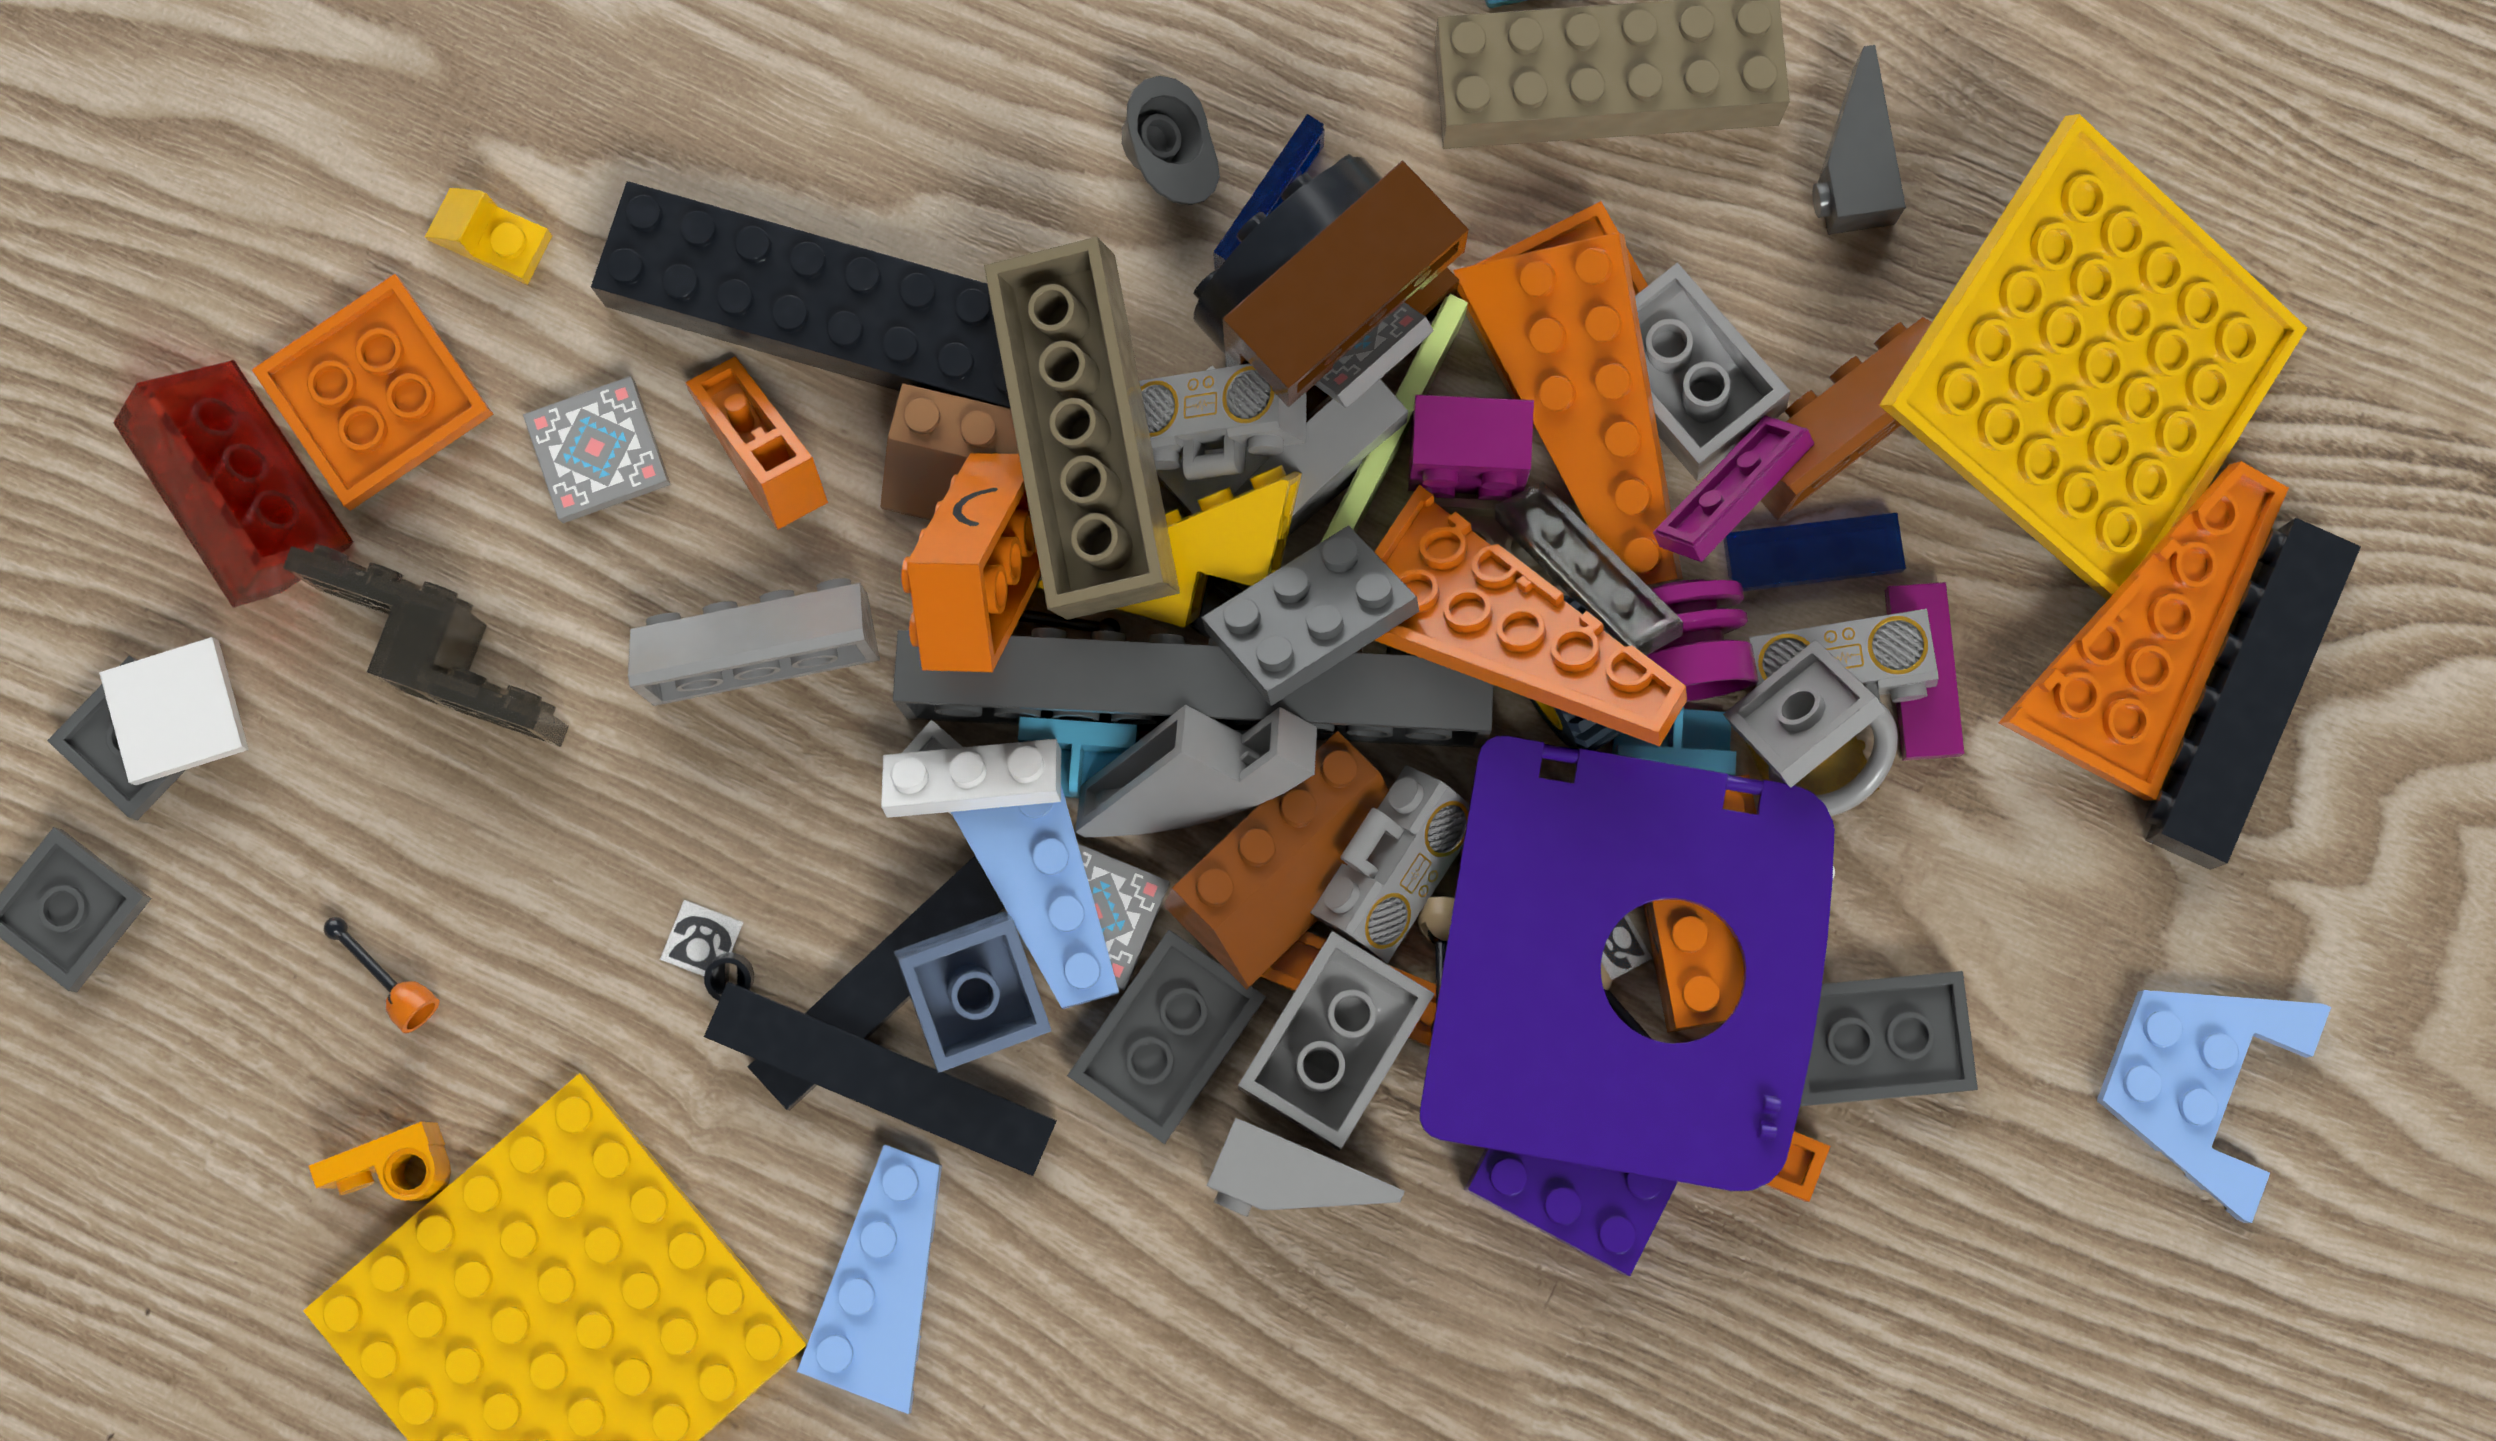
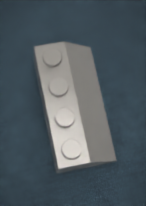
[628,578,880,706]

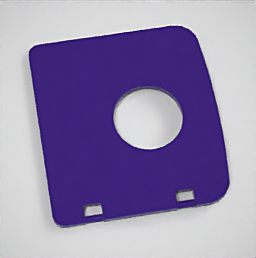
[1419,736,1835,1191]

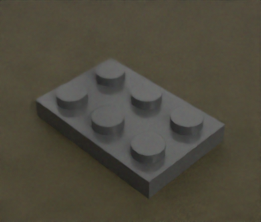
[1202,525,1419,706]
[1067,930,1266,1144]
[1800,971,1978,1107]

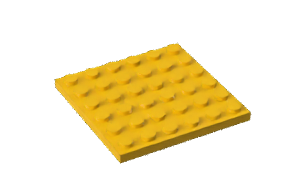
[1879,114,2307,601]
[303,1073,808,1441]

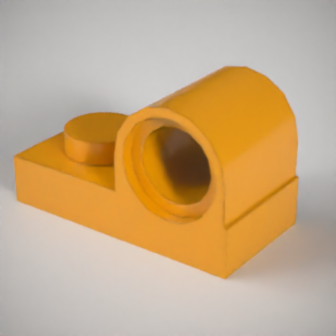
[308,1121,451,1201]

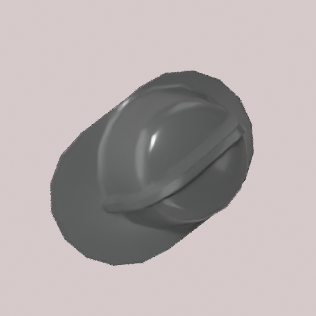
[1121,76,1220,205]

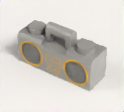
[1139,364,1306,480]
[1749,609,1939,702]
[1310,765,1470,963]

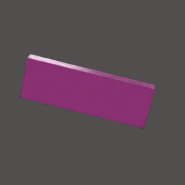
[1653,416,1814,562]
[1884,582,1965,761]

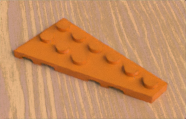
[1453,232,1683,590]
[1998,461,2289,800]
[1374,485,1687,747]

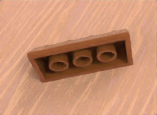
[1761,317,1932,521]
[1163,731,1389,990]

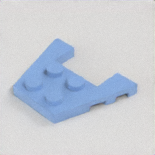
[2097,990,2331,1223]

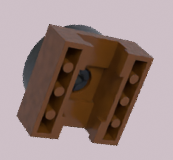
[1193,154,1469,422]

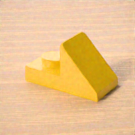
[425,188,553,285]

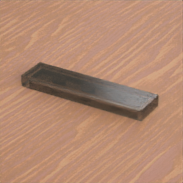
[1495,481,1683,655]

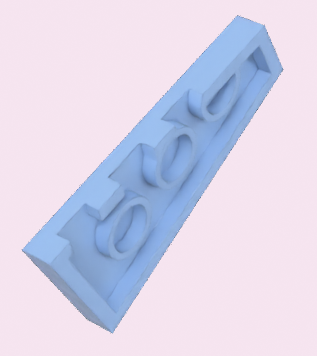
[951,786,1119,1009]
[797,1144,942,1414]

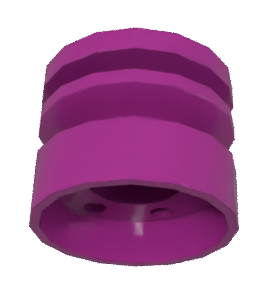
[1619,579,1759,702]

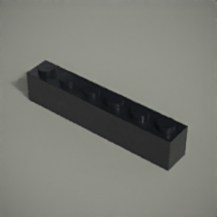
[2145,518,2361,870]

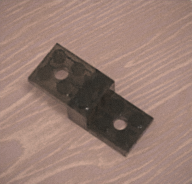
[283,544,569,747]

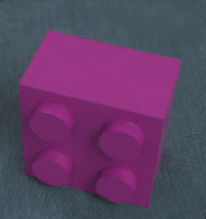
[1408,395,1534,501]

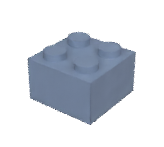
[894,911,1052,1073]

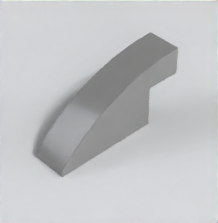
[1228,379,1408,583]
[1075,705,1317,837]

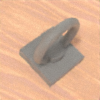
[1723,639,1898,816]

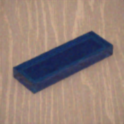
[1213,114,1325,270]
[1723,512,1906,591]

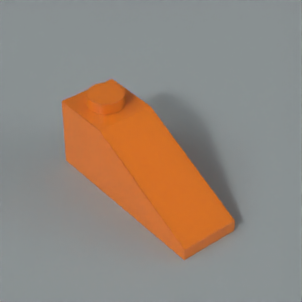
[685,356,828,530]

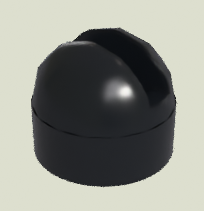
[704,952,754,1001]

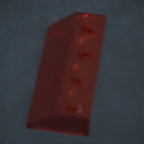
[113,360,354,608]

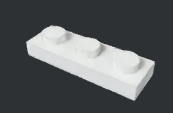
[881,739,1061,818]

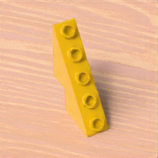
[1038,465,1302,627]

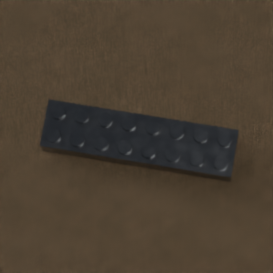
[591,181,1011,409]

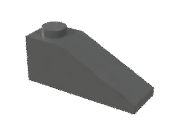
[1812,45,1906,235]

